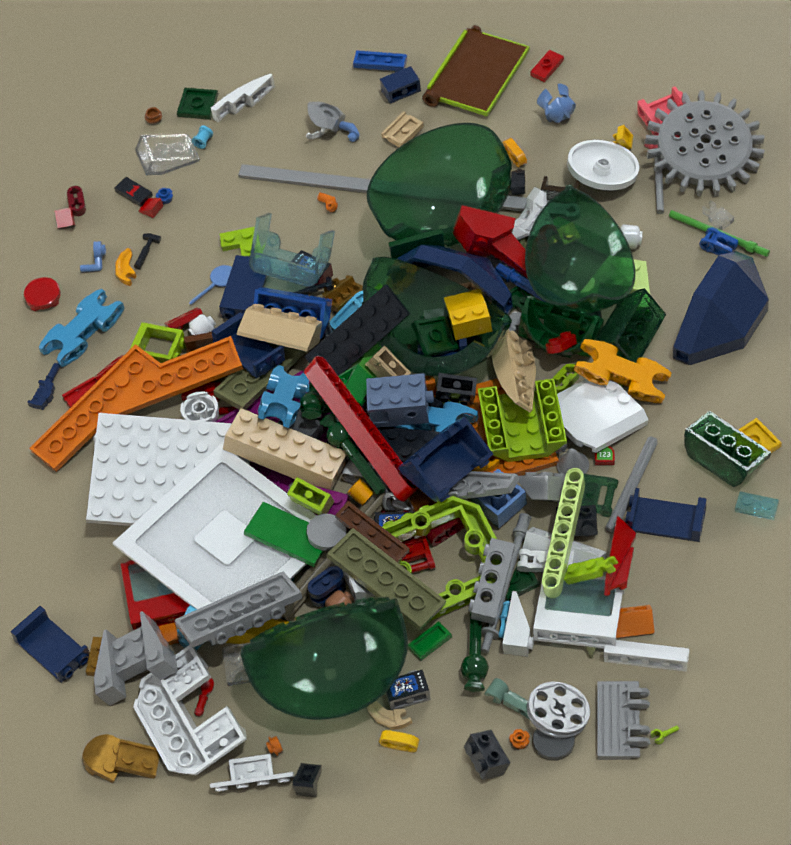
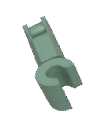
[484,678,538,720]

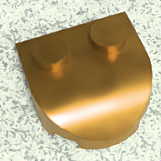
[322,275,366,312]
[82,734,120,783]

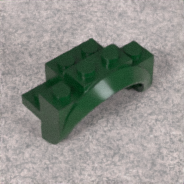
[518,296,604,358]

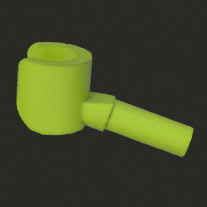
[650,725,679,745]

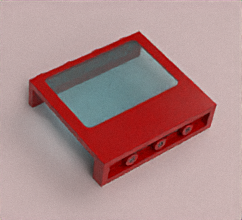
[120,560,190,631]

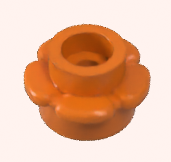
[509,729,530,749]
[266,736,283,756]

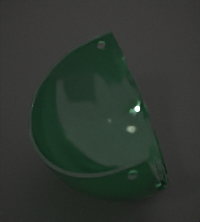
[367,123,512,247]
[362,257,512,376]
[240,597,408,720]

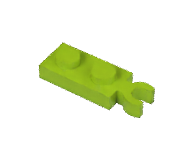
[564,556,618,585]

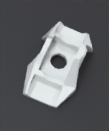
[512,187,554,240]

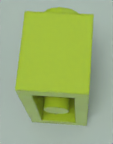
[287,477,334,515]

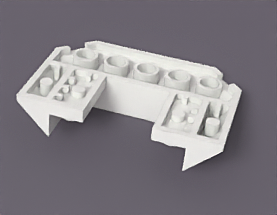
[133,645,247,776]

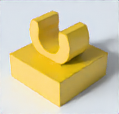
[613,125,633,150]

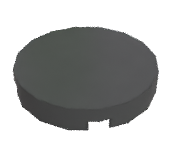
[533,723,575,760]

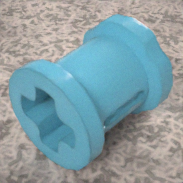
[192,125,213,149]

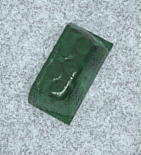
[596,288,666,363]
[684,411,771,487]

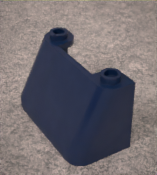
[398,417,493,503]

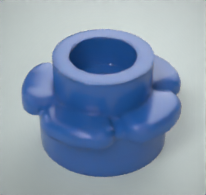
[156,188,173,204]

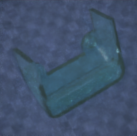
[249,213,335,287]

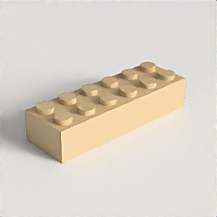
[223,408,347,490]

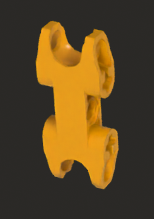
[573,339,672,404]

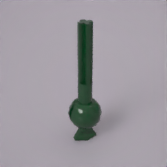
[300,382,326,420]
[319,413,387,495]
[461,599,489,692]

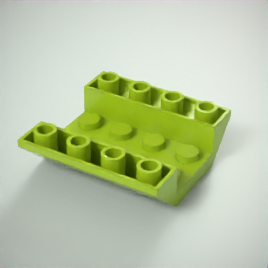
[478,378,567,462]

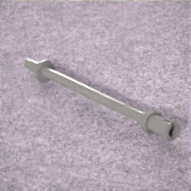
[481,513,532,653]

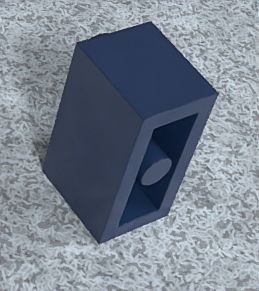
[380,66,421,104]

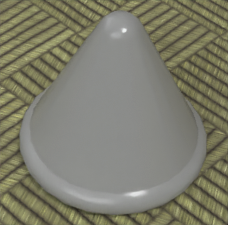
[557,448,589,476]

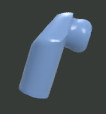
[339,121,360,142]

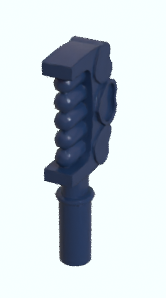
[27,363,61,410]

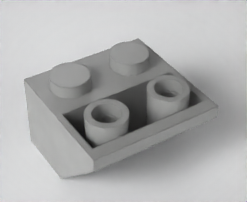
[518,472,572,502]

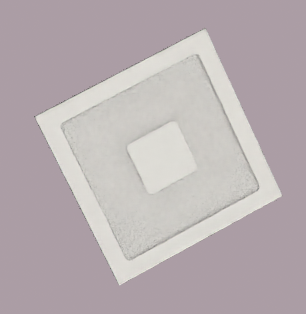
[113,444,317,610]

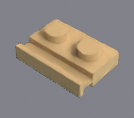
[381,111,424,149]

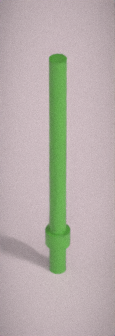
[669,210,770,257]

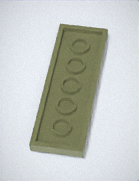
[213,342,306,410]
[326,528,446,631]

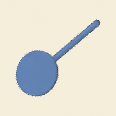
[189,265,232,305]

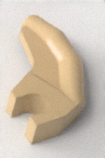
[366,699,412,730]

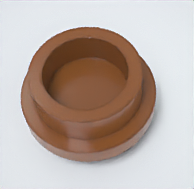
[145,107,162,123]

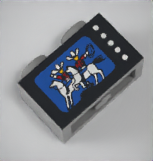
[383,669,431,710]

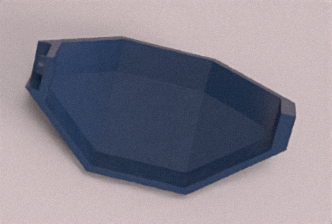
[384,245,513,319]
[673,251,769,365]

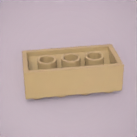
[237,304,322,352]

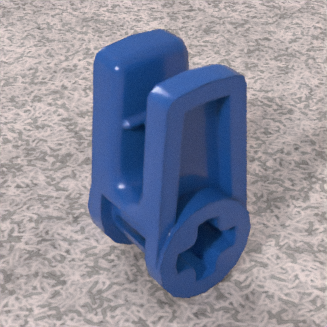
[699,227,738,255]

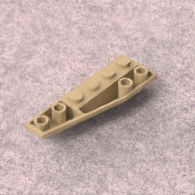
[489,327,536,413]

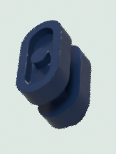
[308,566,346,607]

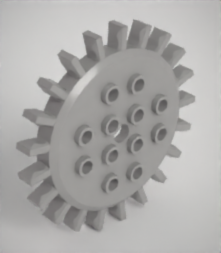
[645,90,765,196]

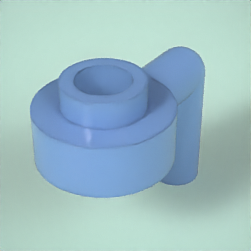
[80,241,106,272]

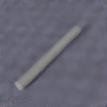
[654,157,664,214]

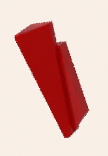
[604,516,636,596]

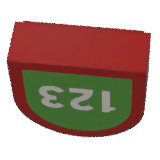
[595,446,615,465]

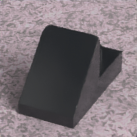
[292,763,322,797]

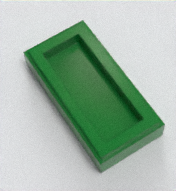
[408,621,452,661]

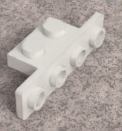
[210,754,295,791]

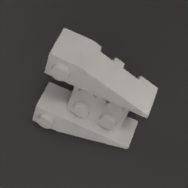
[94,611,178,706]

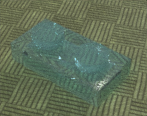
[735,491,779,520]

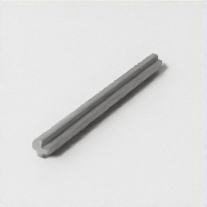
[606,436,657,533]

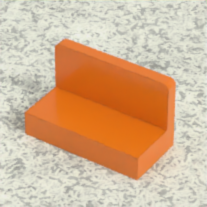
[610,605,654,638]

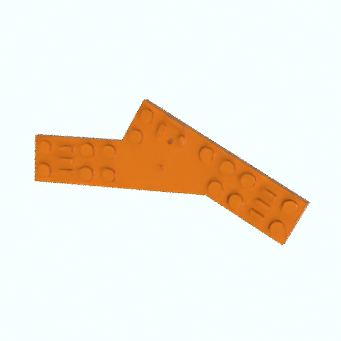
[29,336,243,472]

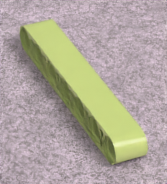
[542,468,585,598]

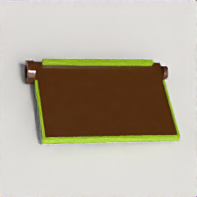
[422,25,530,116]

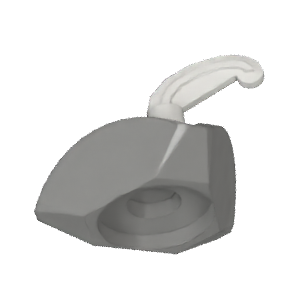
[306,102,346,140]

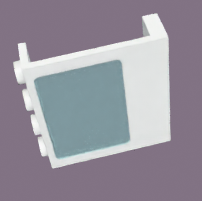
[533,576,625,648]

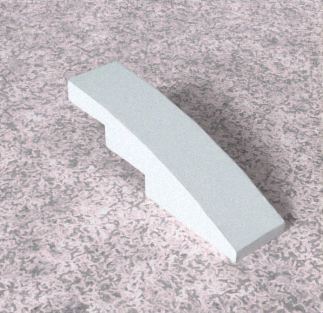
[211,74,275,122]

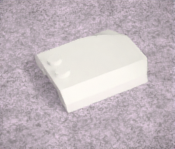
[557,379,648,453]

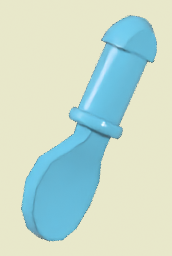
[499,601,510,638]

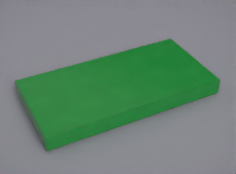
[244,502,324,567]

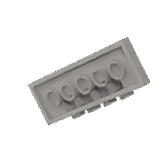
[175,571,302,648]

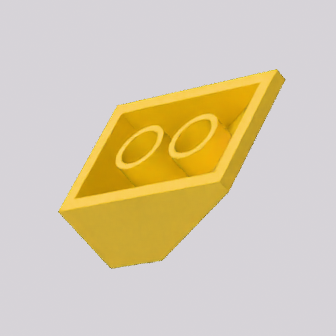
[444,289,492,340]

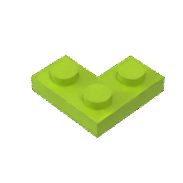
[219,226,261,258]

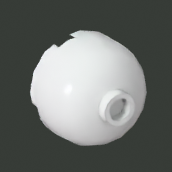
[180,392,219,422]

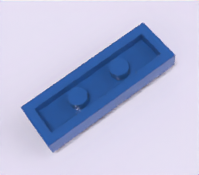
[353,50,407,71]

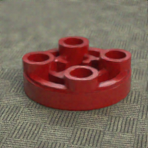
[24,277,61,311]

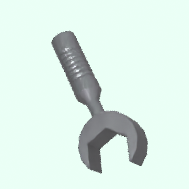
[373,468,400,510]

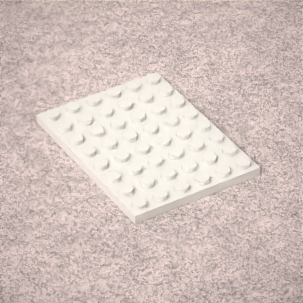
[86,413,250,526]

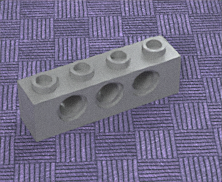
[468,538,515,625]

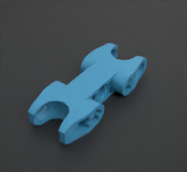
[39,289,125,367]
[258,365,309,428]
[389,402,479,432]

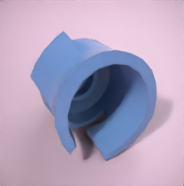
[537,84,576,123]

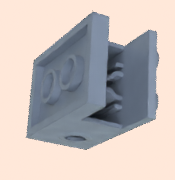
[366,373,434,428]

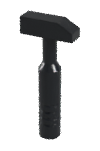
[134,233,161,270]
[293,276,334,295]

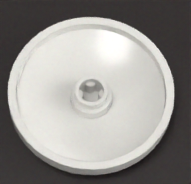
[567,140,639,190]

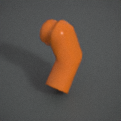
[317,192,338,212]

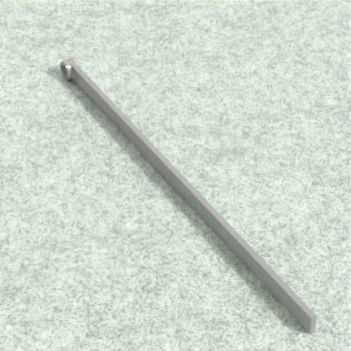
[238,164,580,221]

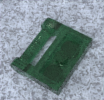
[581,474,619,517]

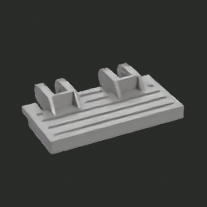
[597,681,650,760]

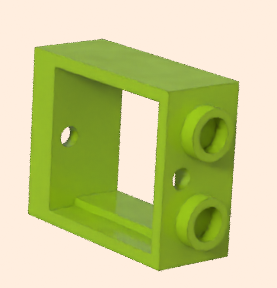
[129,322,186,363]

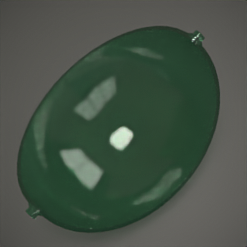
[525,185,636,314]

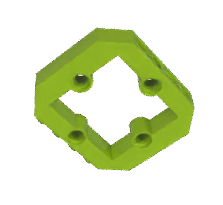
[383,496,501,621]

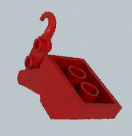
[453,205,557,282]

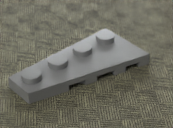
[436,471,520,502]

